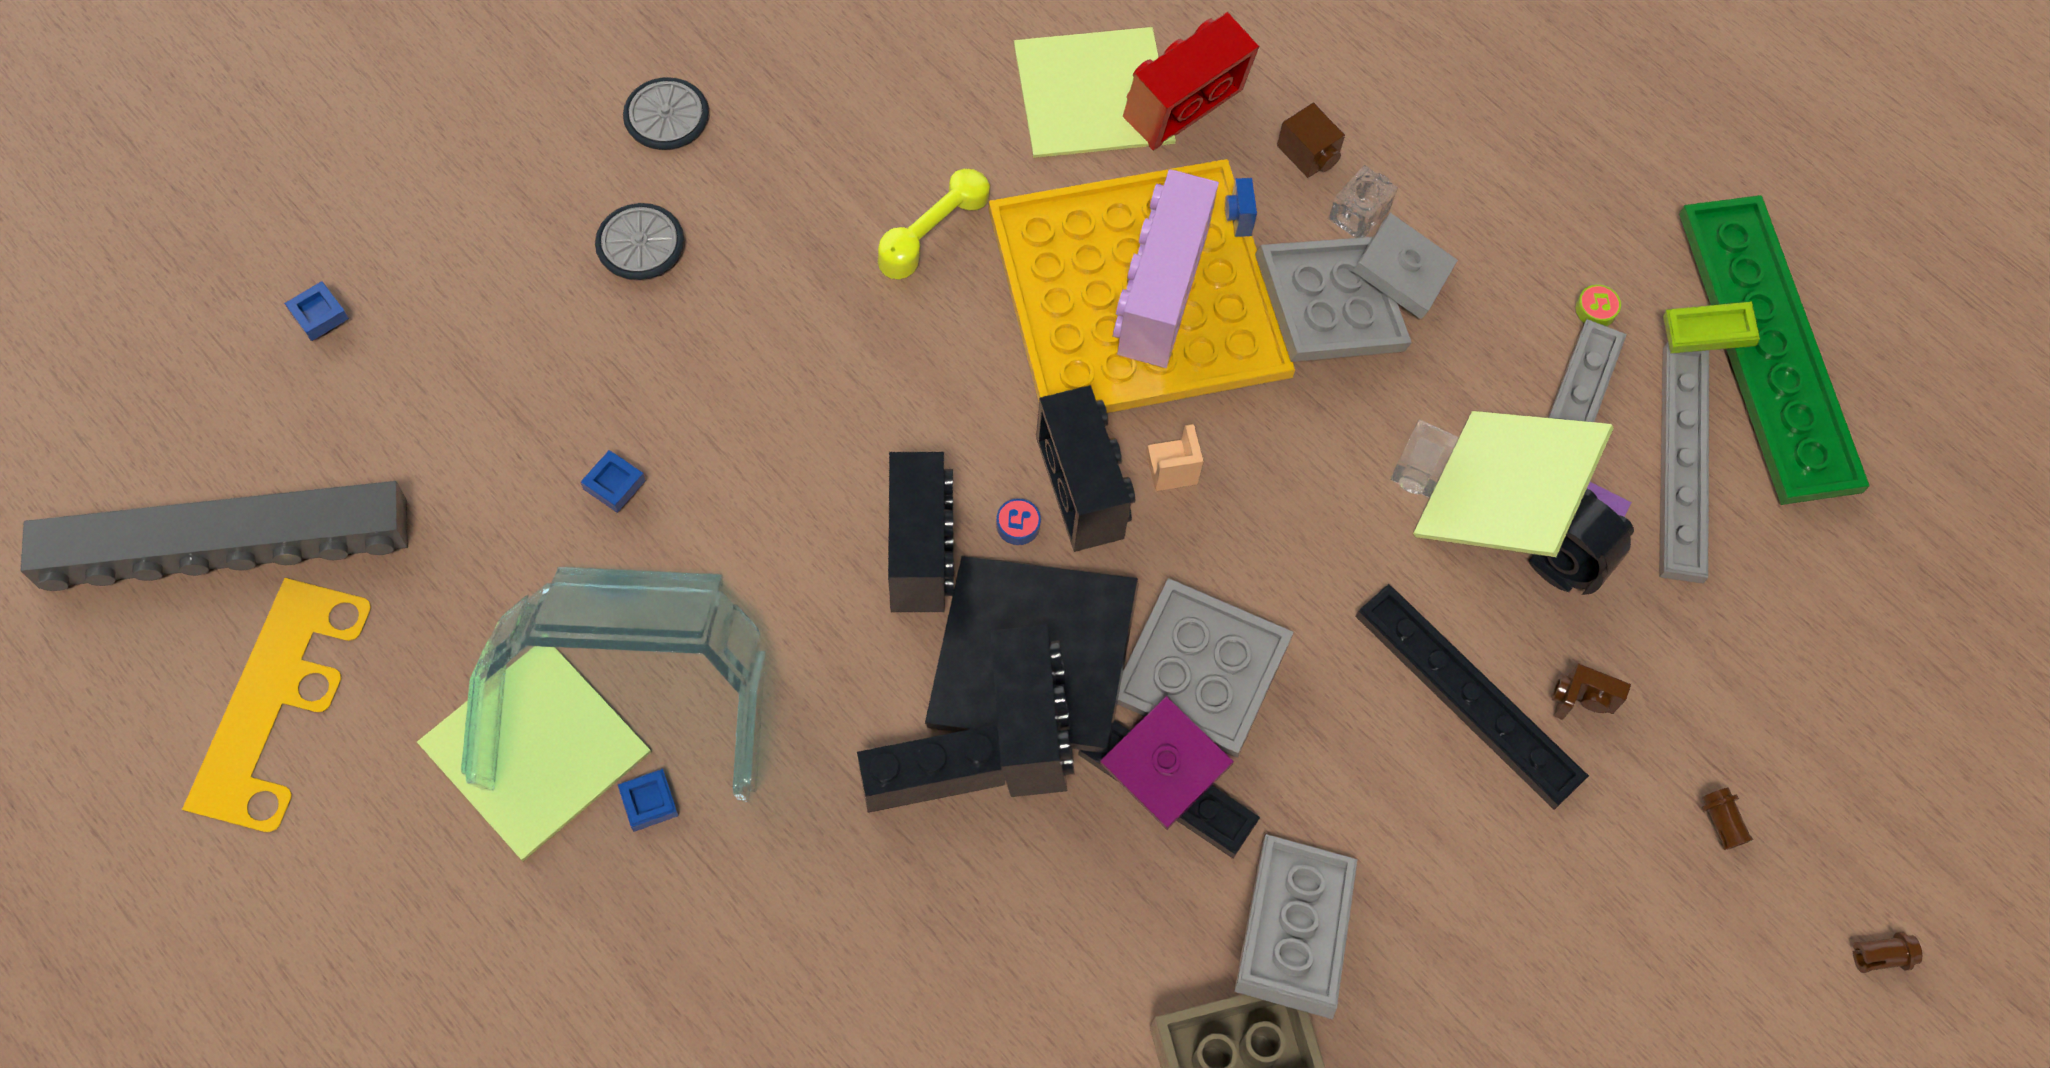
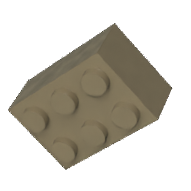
[1150,995,1325,1068]

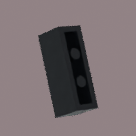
[857,724,1005,813]

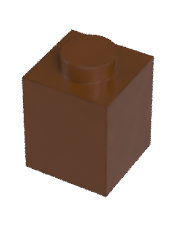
[1277,102,1345,178]

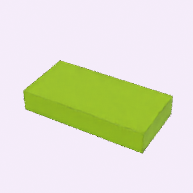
[1663,302,1760,354]

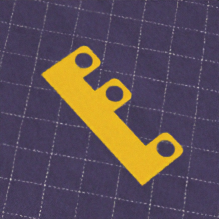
[182,578,371,832]

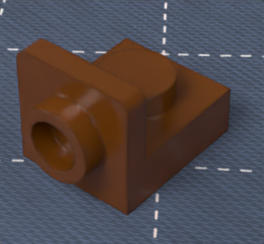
[1552,663,1631,720]

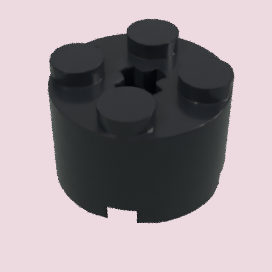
[1529,488,1634,595]

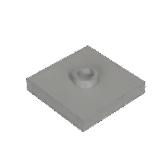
[1353,213,1458,319]

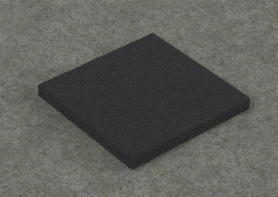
[925,556,1139,754]

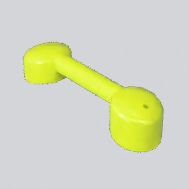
[878,168,990,279]

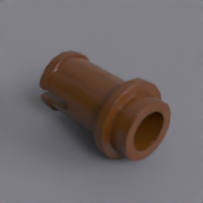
[1702,787,1753,850]
[1853,932,1923,973]

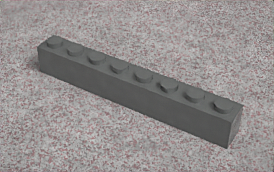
[20,481,408,591]

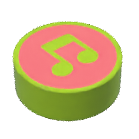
[1575,285,1621,327]

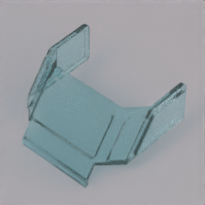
[461,567,766,802]

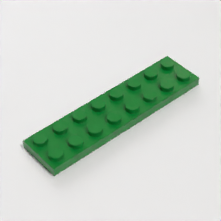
[1679,195,1870,505]

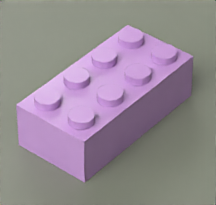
[1113,169,1219,368]

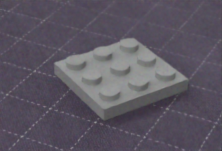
[1255,237,1412,362]
[1117,578,1294,758]

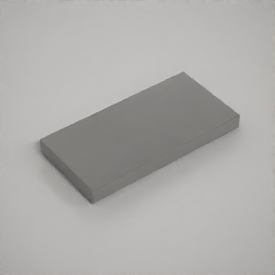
[1234,834,1358,1019]

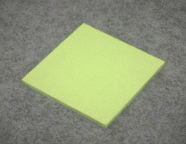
[1014,27,1176,158]
[1413,411,1614,557]
[417,637,651,862]

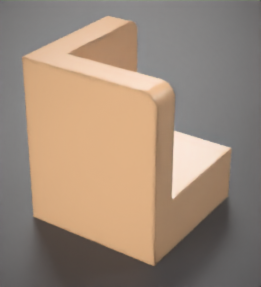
[1146,424,1204,491]

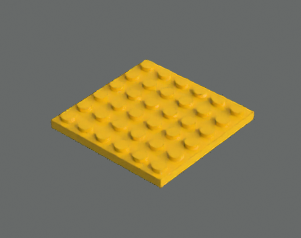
[988,159,1295,413]

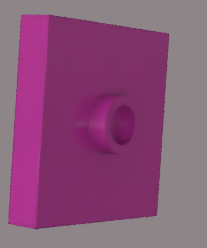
[1100,696,1234,830]

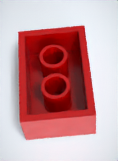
[1123,12,1260,151]

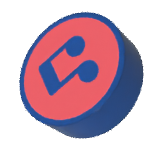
[996,499,1041,545]

